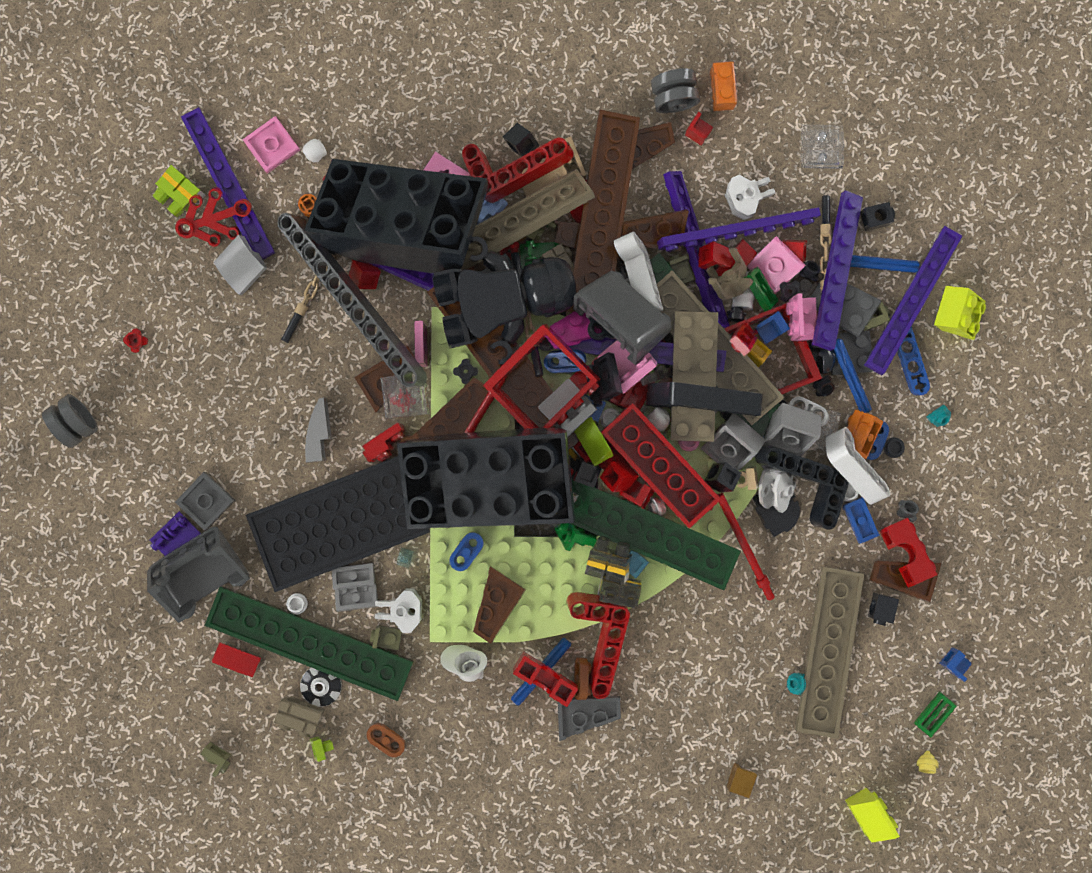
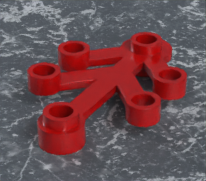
[175,187,252,247]

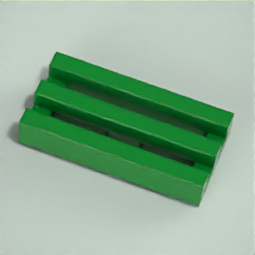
[744,266,778,312]
[913,692,957,738]

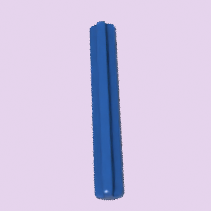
[850,255,919,273]
[833,338,872,413]
[511,638,571,706]

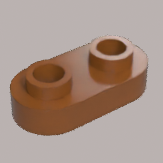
[574,657,591,700]
[367,723,406,757]

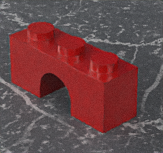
[574,436,639,492]
[879,518,938,588]
[513,652,578,707]

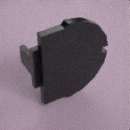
[752,491,800,537]

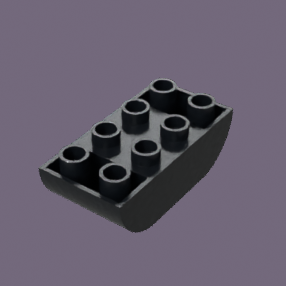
[304,159,489,273]
[397,428,576,529]

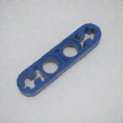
[897,326,930,396]

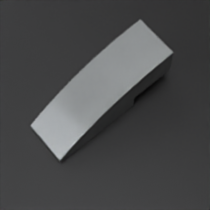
[305,397,332,463]

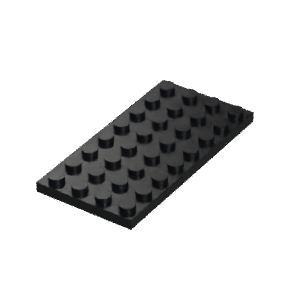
[245,456,430,592]

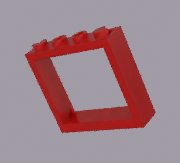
[724,303,822,394]
[483,324,601,429]

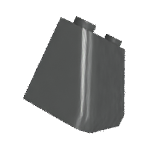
[573,271,672,365]
[147,527,250,623]

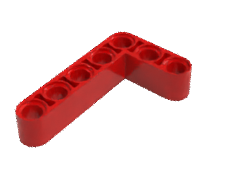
[462,137,574,203]
[566,592,630,699]

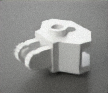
[725,175,775,220]
[758,468,796,513]
[375,588,422,633]

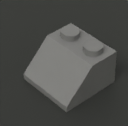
[763,403,821,456]
[701,413,766,471]

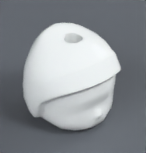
[303,139,327,162]
[647,407,671,432]

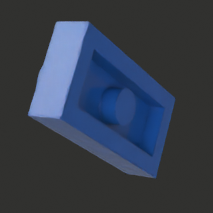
[842,497,880,544]

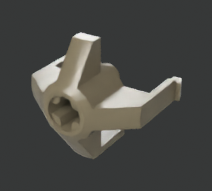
[707,248,753,300]

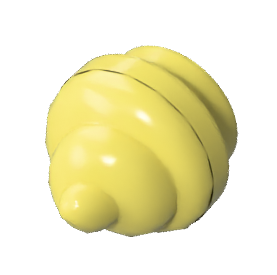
[917,751,939,774]

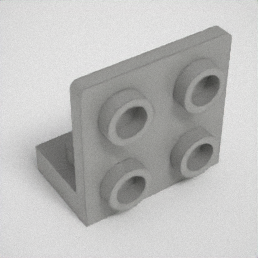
[538,379,598,438]

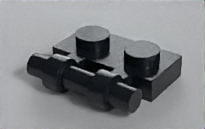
[586,352,623,407]

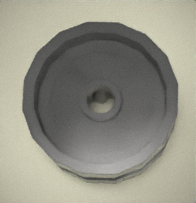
[651,68,700,114]
[42,394,98,448]

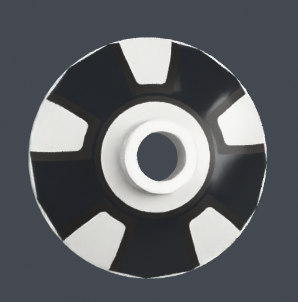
[300,668,342,707]

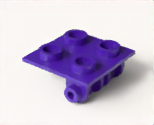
[150,511,201,556]

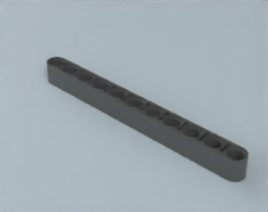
[277,213,427,387]

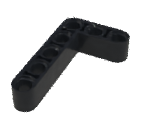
[646,382,763,416]
[754,446,849,530]

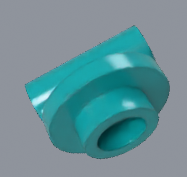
[926,404,951,427]
[787,673,806,695]

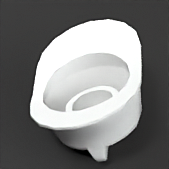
[441,645,487,682]

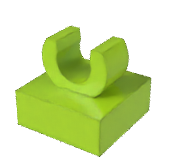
[310,736,334,762]

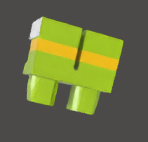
[153,165,206,218]

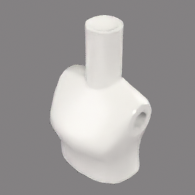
[732,272,755,311]

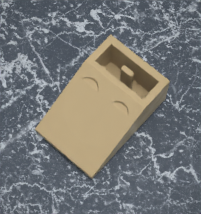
[522,137,586,197]

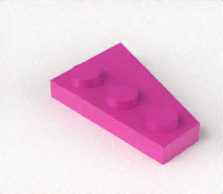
[546,312,602,349]

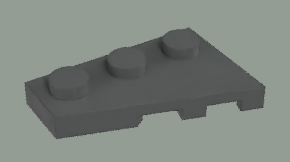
[558,696,621,741]

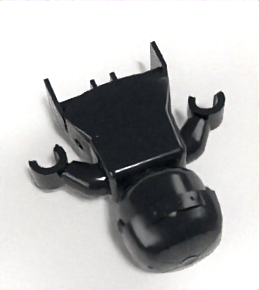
[432,236,577,364]

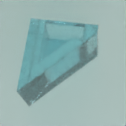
[397,548,414,568]

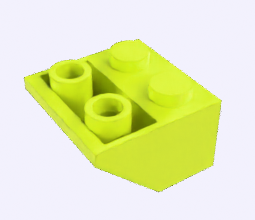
[934,286,986,340]
[845,788,900,843]

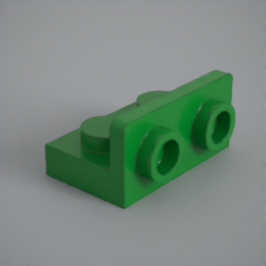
[555,523,597,551]

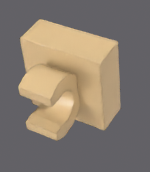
[737,466,759,490]

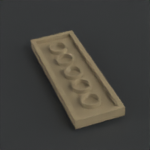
[670,311,718,442]

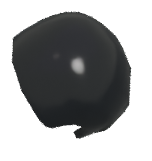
[809,344,836,374]

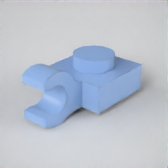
[476,198,508,225]

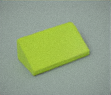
[574,417,613,466]

